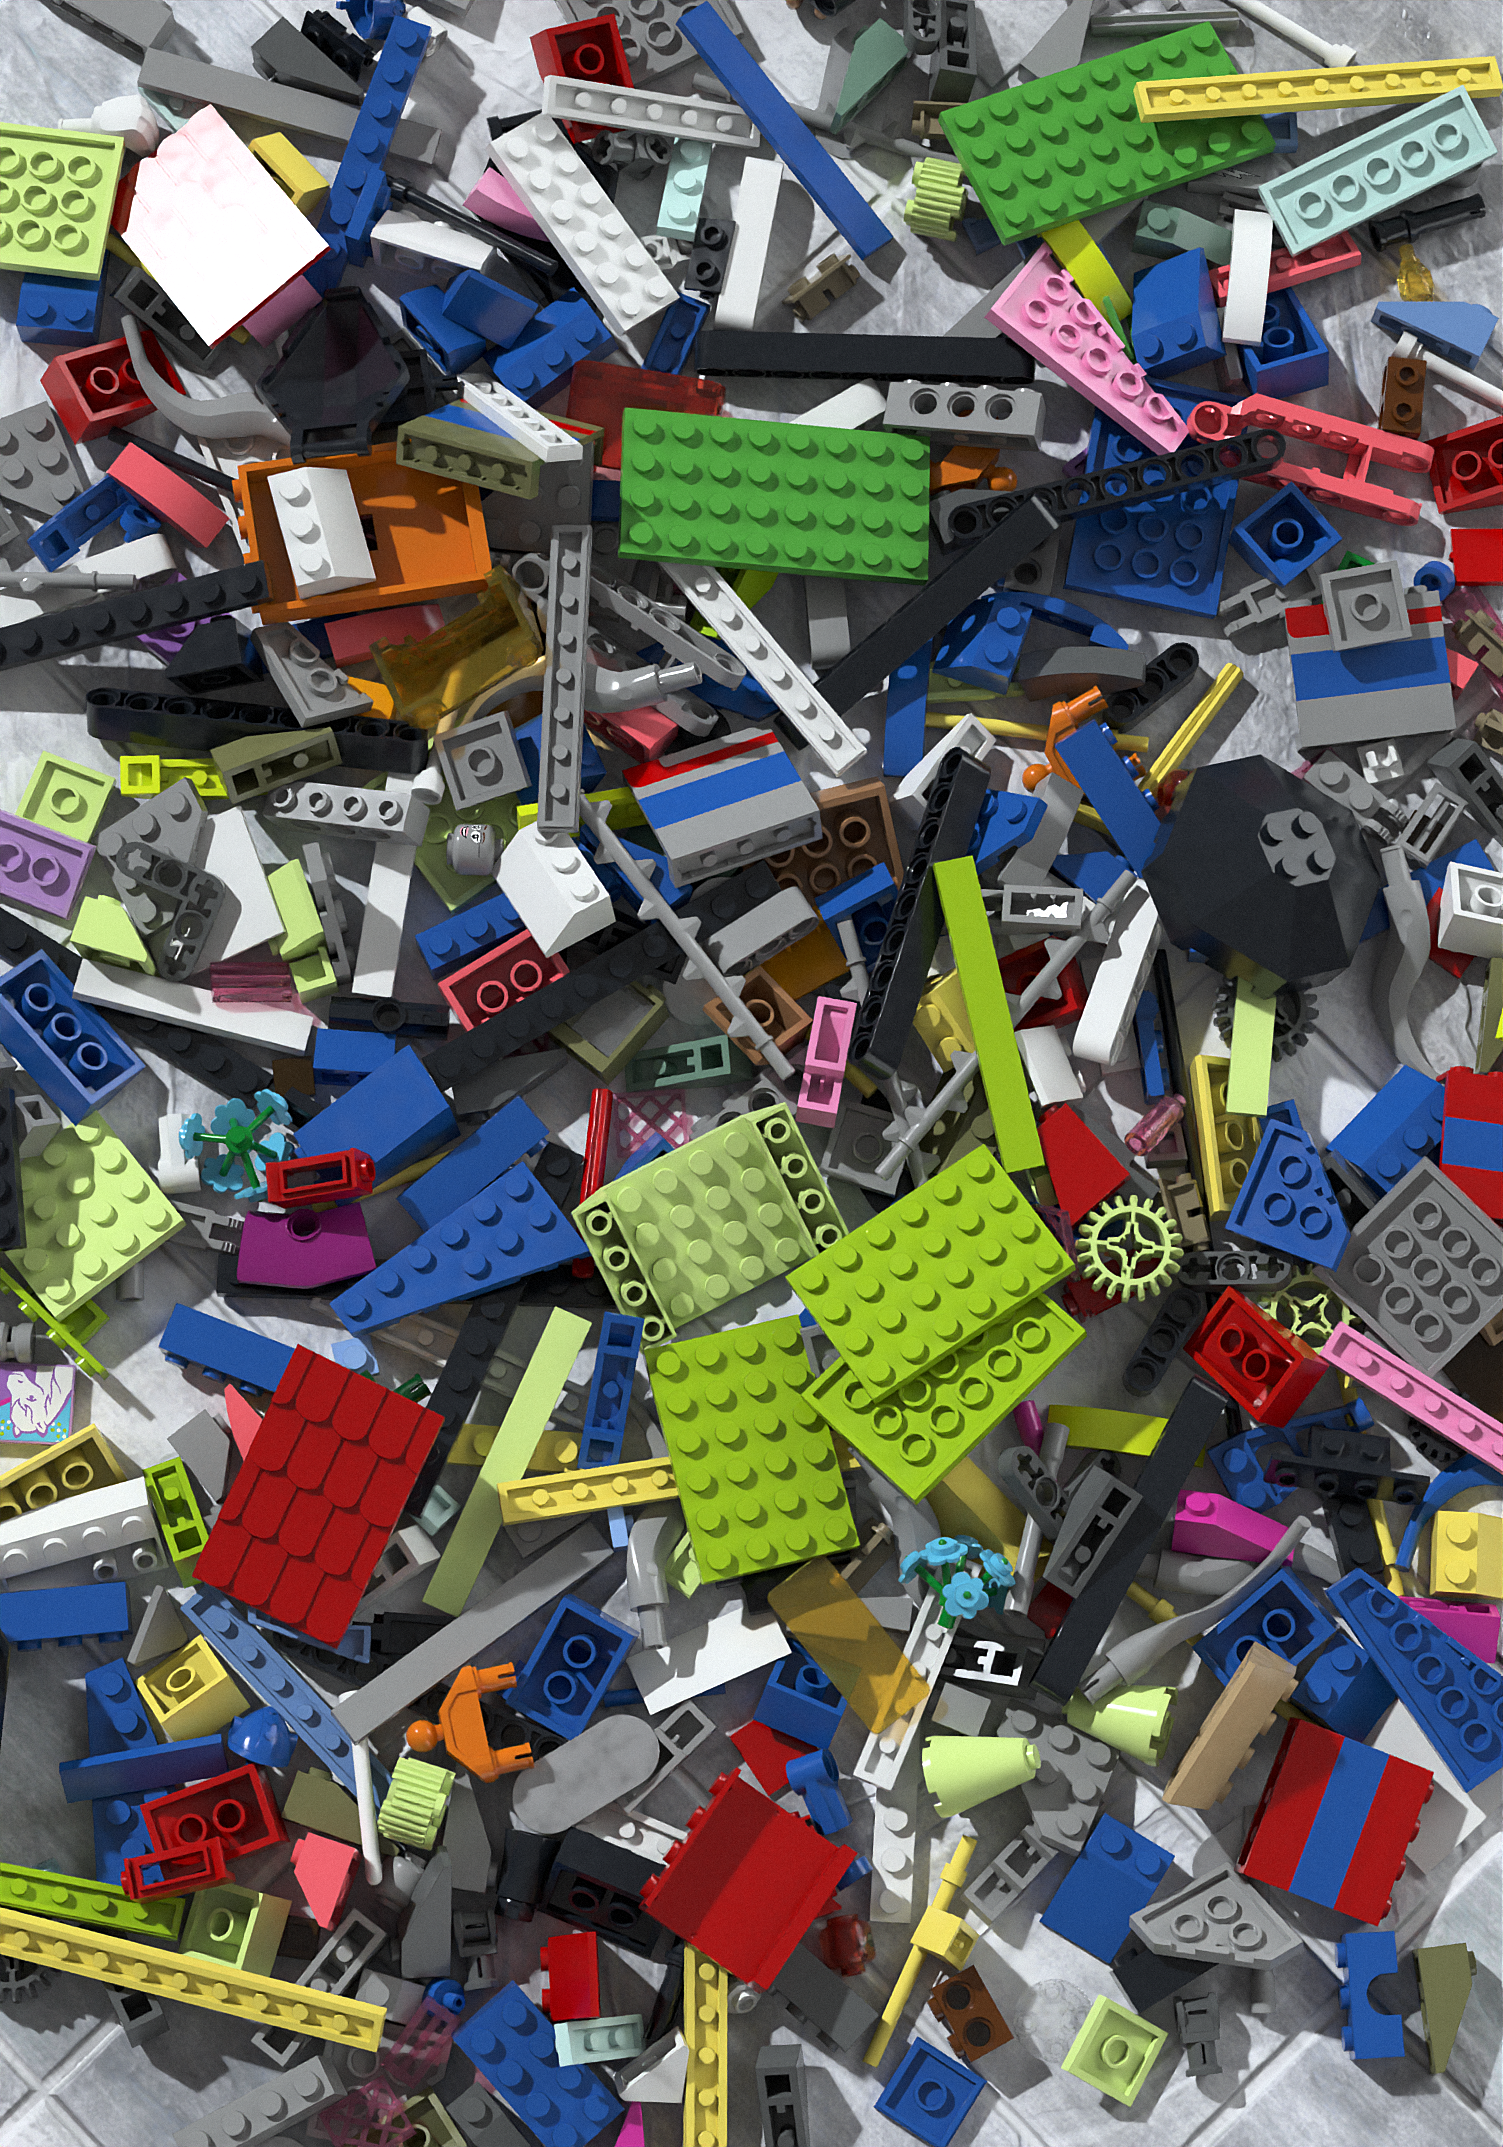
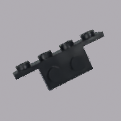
[1263,1426,1430,1505]

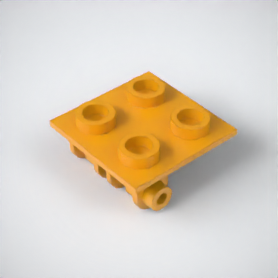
[760,905,850,1001]

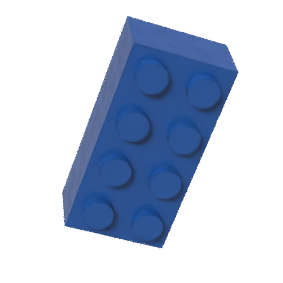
[451,1980,625,2147]

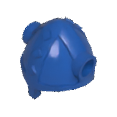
[336,0,406,40]
[226,1706,298,1768]

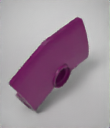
[237,1201,376,1289]

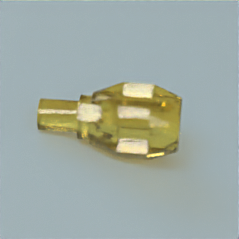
[1397,244,1435,302]

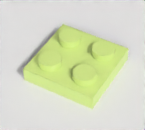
[15,751,117,844]
[1061,1994,1169,2107]

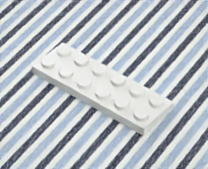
[484,113,680,337]

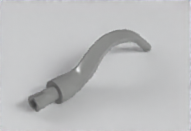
[121,315,291,448]
[460,655,702,726]
[1372,844,1445,1087]
[626,1393,685,1651]
[847,1446,1046,1656]
[1077,1515,1311,1706]
[1135,1541,1341,1595]

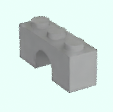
[0,1043,62,1159]

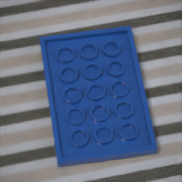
[1063,376,1248,619]

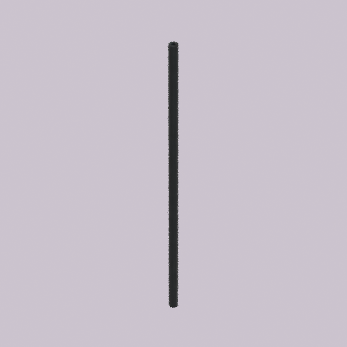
[1152,949,1243,1438]

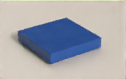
[873,2036,987,2147]

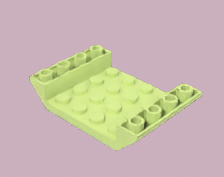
[571,1102,849,1355]

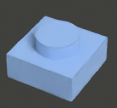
[331,1334,380,1377]
[607,1506,634,1552]

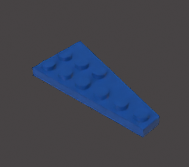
[329,1161,592,1338]
[1324,1568,1503,1793]
[85,1657,195,1899]

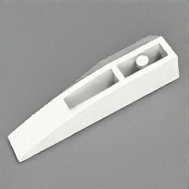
[0,1477,169,1594]

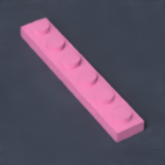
[1318,1321,1503,1475]

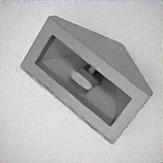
[127,1585,190,1668]

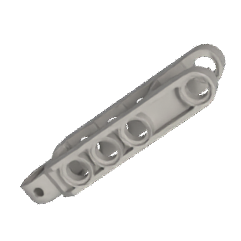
[512,553,747,737]

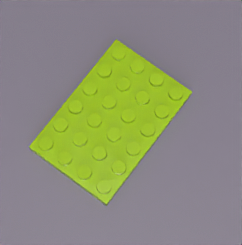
[785,1144,1076,1405]
[801,1292,1087,1505]
[643,1314,860,1586]

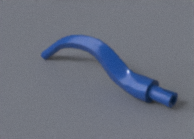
[1394,1454,1503,1572]

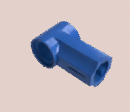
[786,1748,853,1835]

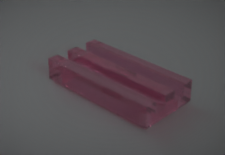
[209,962,293,1003]
[380,1995,462,2089]

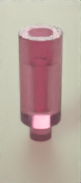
[1124,1094,1186,1156]

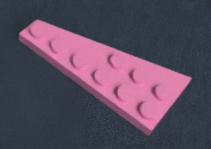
[984,241,1189,456]

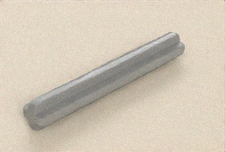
[1090,8,1239,38]

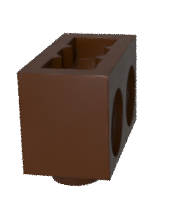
[1377,357,1427,440]
[927,1965,1014,2063]

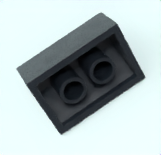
[537,1826,666,1958]

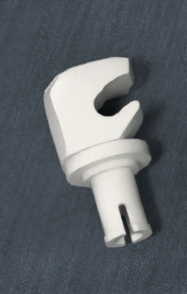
[58,95,160,161]

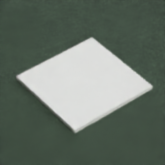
[148,805,286,982]
[1362,1699,1503,1876]

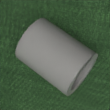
[116,1262,144,1302]

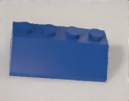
[0,949,146,1126]

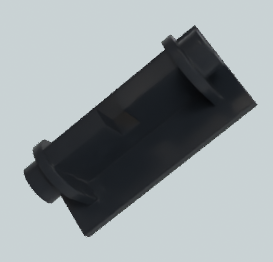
[300,9,376,82]
[684,217,736,301]

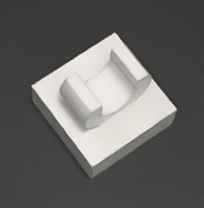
[1355,738,1405,786]

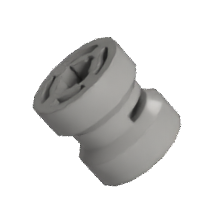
[0,1322,36,1363]

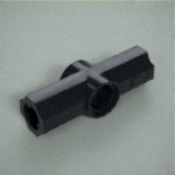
[328,996,450,1041]

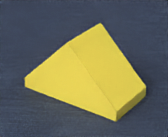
[910,1906,980,1971]

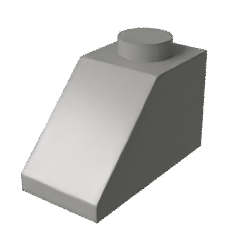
[167,1409,233,1504]
[354,1968,437,2033]

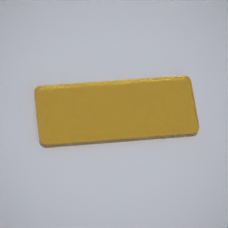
[767,1555,930,1734]

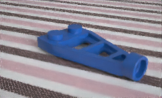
[1205,1397,1375,1514]

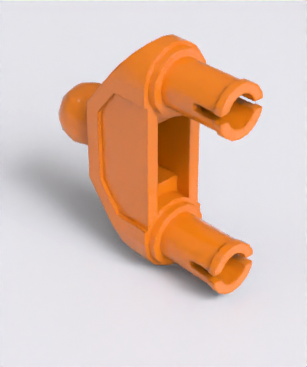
[929,410,1018,496]
[1022,686,1148,795]
[406,1662,534,1784]

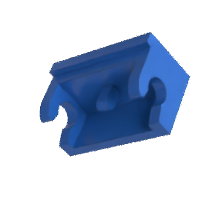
[313,1028,397,1087]

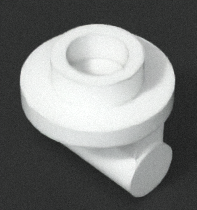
[727,1976,761,2014]

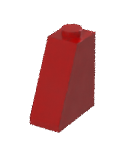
[1037,1103,1131,1231]

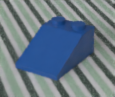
[1131,247,1227,380]
[16,249,110,348]
[1215,286,1329,399]
[579,823,693,926]
[1191,1566,1341,1687]
[505,1593,640,1740]
[1039,1813,1175,1964]

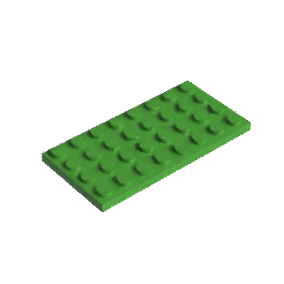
[938,21,1276,246]
[618,407,930,586]

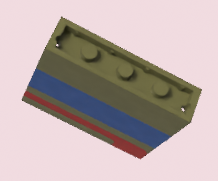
[396,398,605,500]

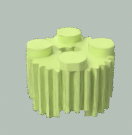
[903,157,969,242]
[377,1757,456,1851]

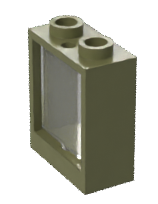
[546,980,670,1086]

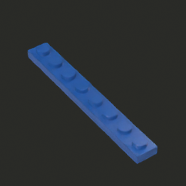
[303,15,432,308]

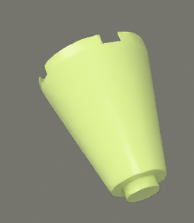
[1062,1685,1178,1768]
[922,1736,1041,1818]

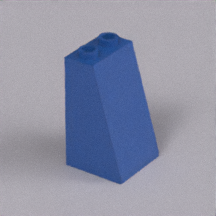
[293,1045,461,1207]

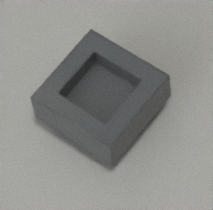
[1139,1124,1188,1169]

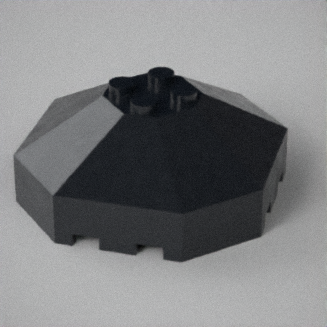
[1141,754,1382,1000]

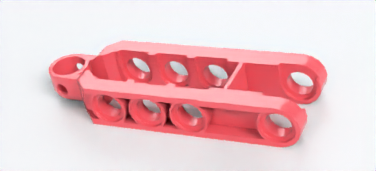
[1187,393,1435,526]

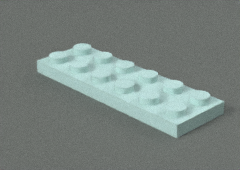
[1257,85,1498,257]

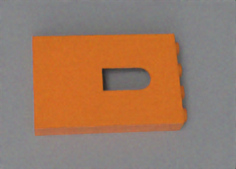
[232,439,495,625]

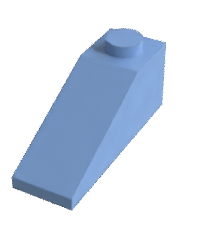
[1371,302,1499,370]

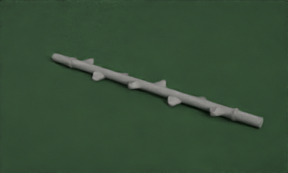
[692,73,960,171]
[0,559,137,595]
[579,789,796,1081]
[874,870,1138,1181]
[837,920,940,1189]

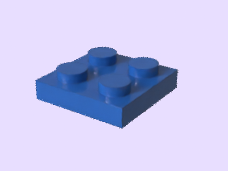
[344,167,393,269]

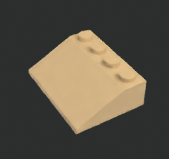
[1162,1641,1299,1810]

